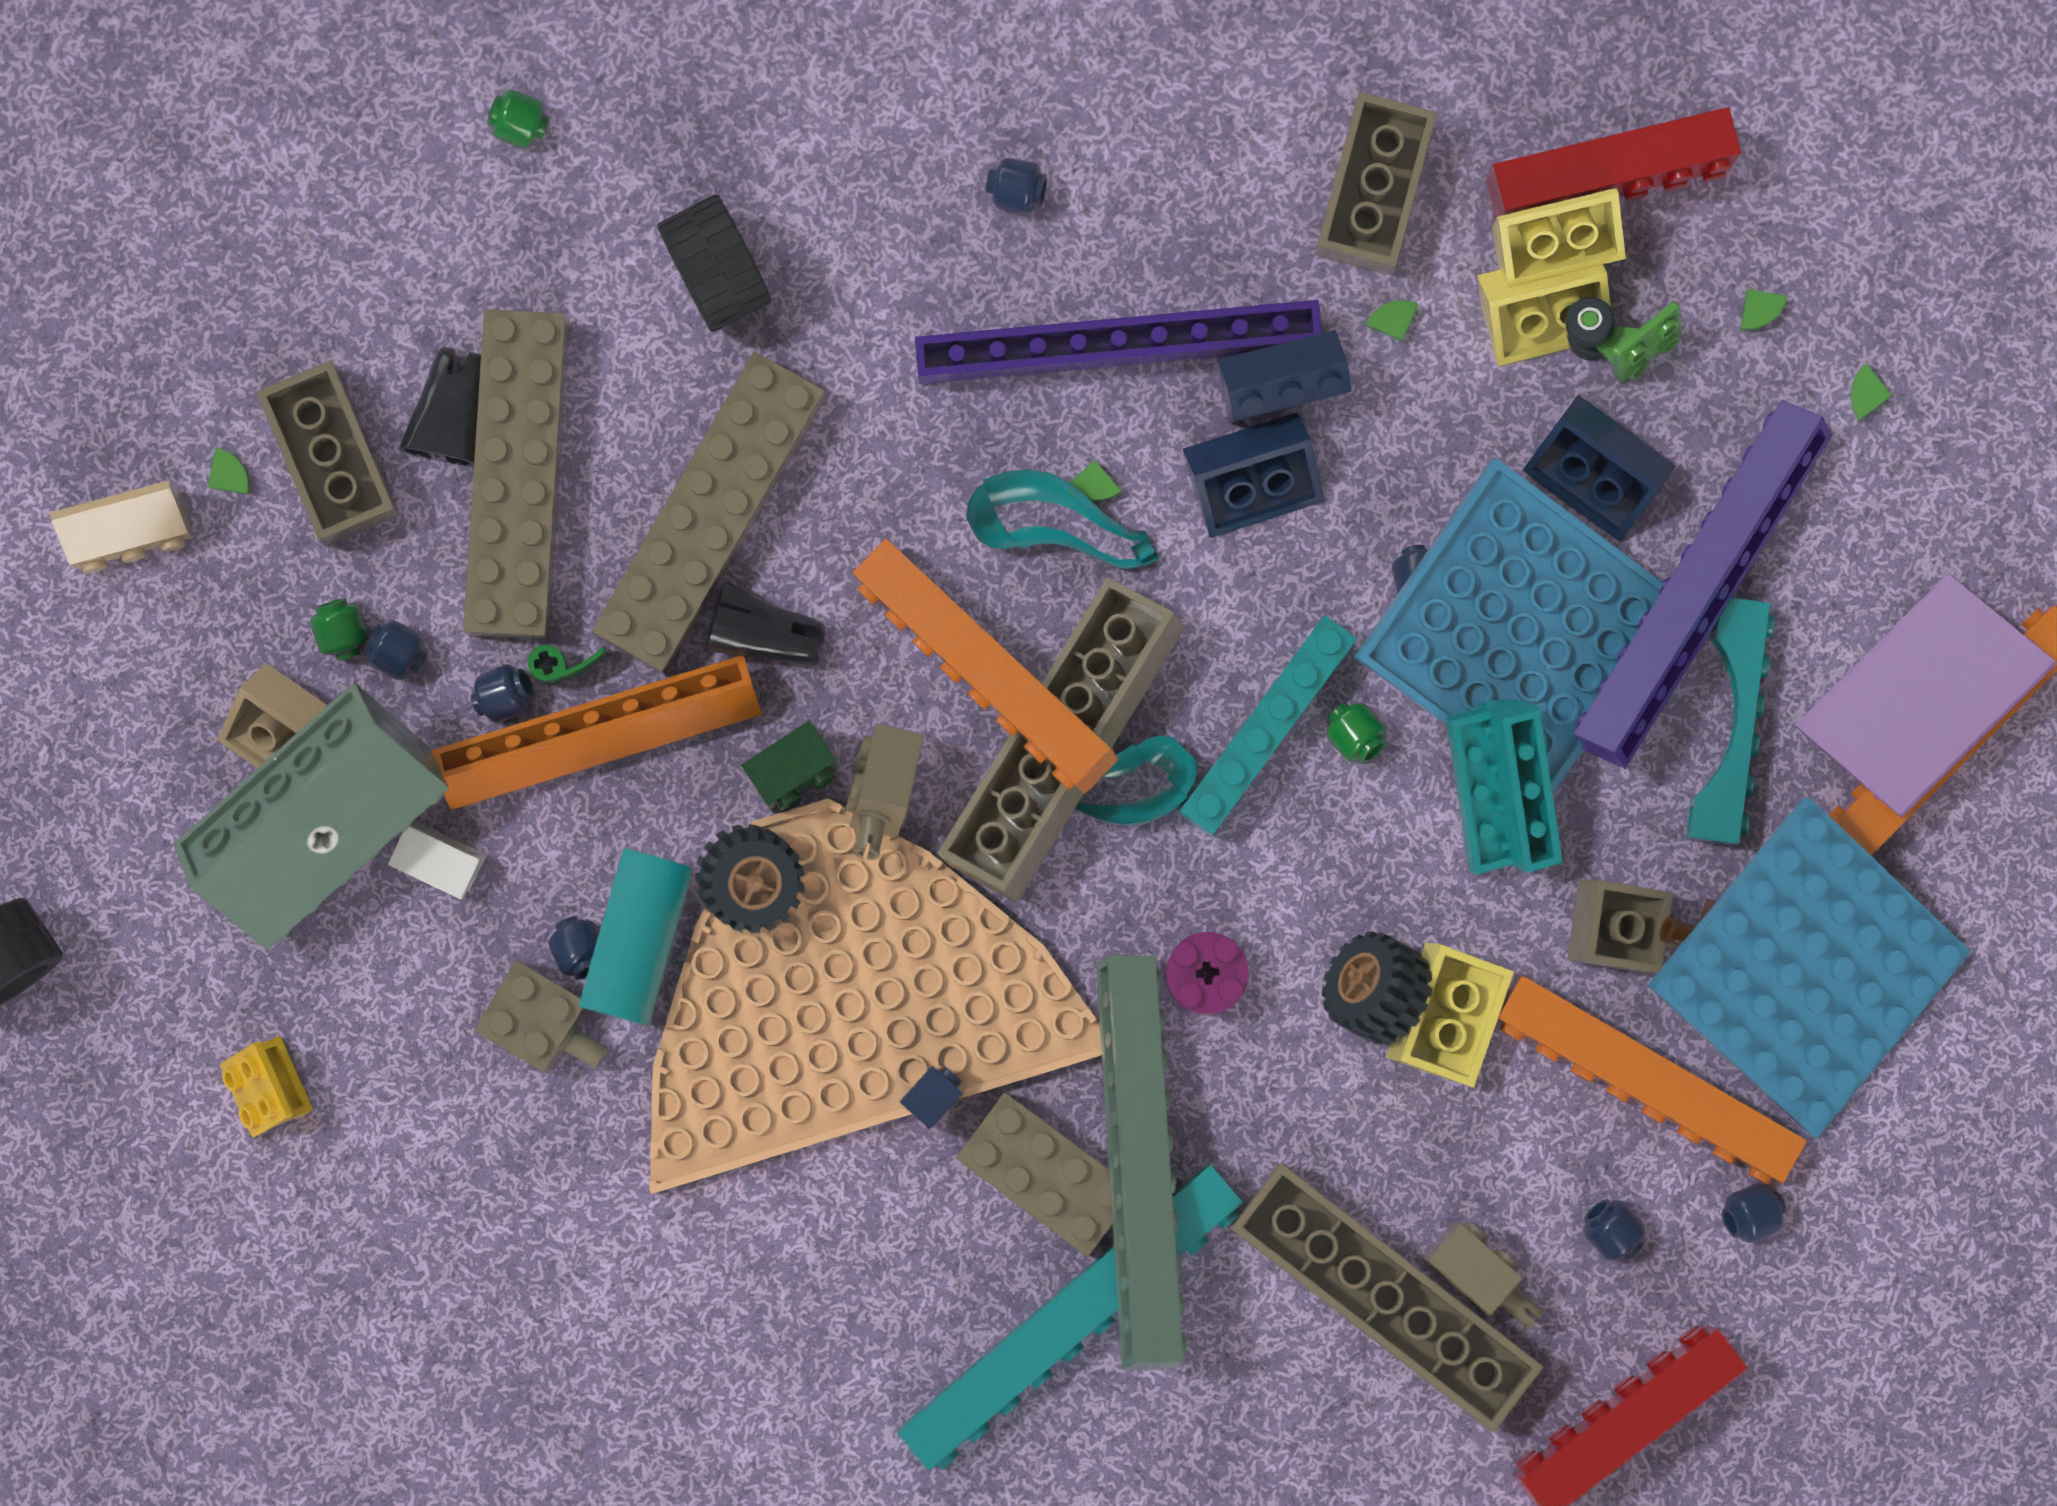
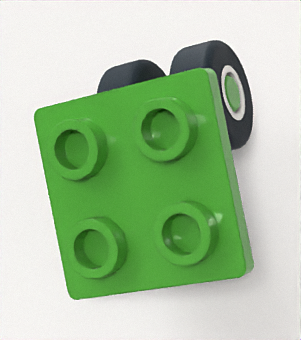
[1566,297,1682,384]

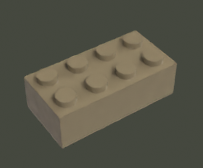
[1315,92,1437,275]
[256,360,400,547]
[956,1092,1113,1257]

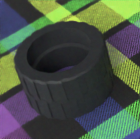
[657,194,772,332]
[0,898,63,1006]

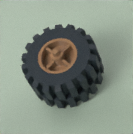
[695,824,805,933]
[1322,931,1433,1044]

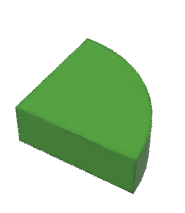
[1740,289,1787,331]
[1365,300,1418,342]
[1850,364,1891,421]
[208,447,250,495]
[1067,460,1121,501]

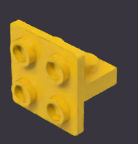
[220,1036,313,1138]

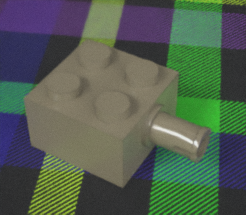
[845,723,924,860]
[1567,880,1680,973]
[473,960,609,1073]
[1421,1221,1545,1330]

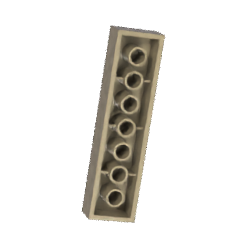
[463,309,569,641]
[592,351,826,676]
[937,577,1185,904]
[1229,1163,1543,1433]

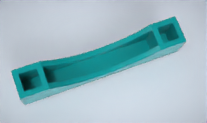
[1685,598,1775,847]
[1179,614,1357,838]

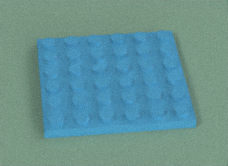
[1354,458,1663,793]
[1647,796,1971,1139]

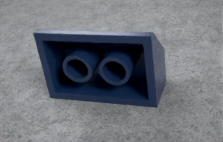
[1218,330,1352,423]
[1522,395,1676,542]
[1182,412,1325,538]

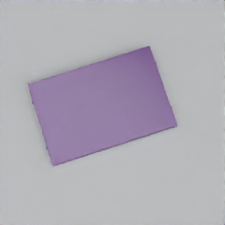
[1795,573,2056,818]

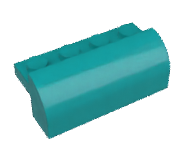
[1445,699,1563,875]
[579,848,694,1026]

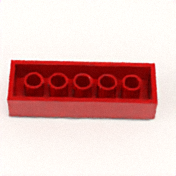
[1485,107,1741,220]
[1512,1324,1748,1506]

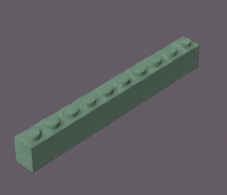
[1096,955,1187,1370]

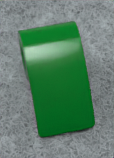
[528,645,608,684]

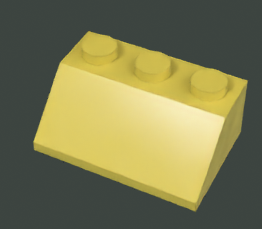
[1492,188,1626,287]
[1477,264,1611,367]
[1385,942,1514,1088]

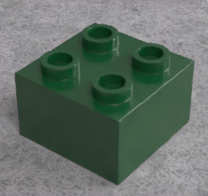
[741,720,839,812]

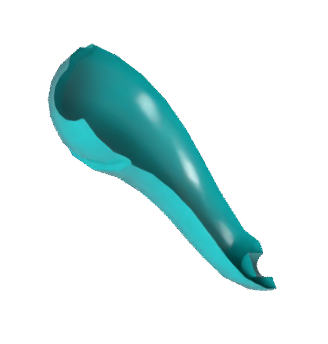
[966,469,1160,569]
[1074,735,1197,826]

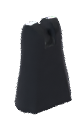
[399,346,481,467]
[704,581,826,666]

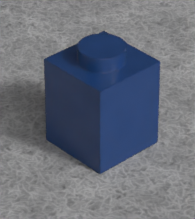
[899,1065,963,1130]

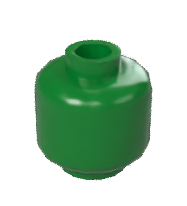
[486,89,549,148]
[309,598,369,661]
[1327,702,1387,763]

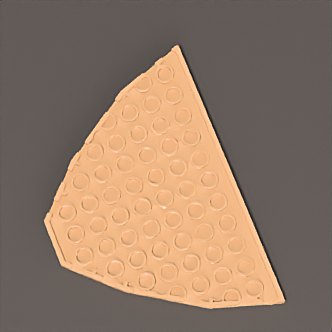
[649,798,1102,1194]

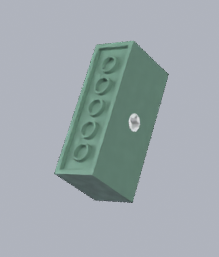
[173,682,449,950]

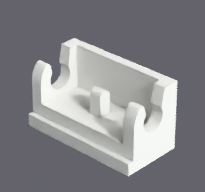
[388,820,487,900]

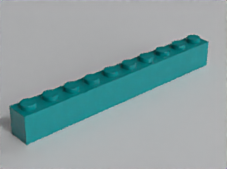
[897,1163,1243,1471]

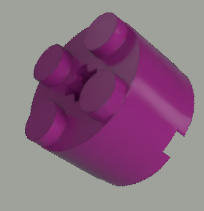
[1165,932,1249,1015]

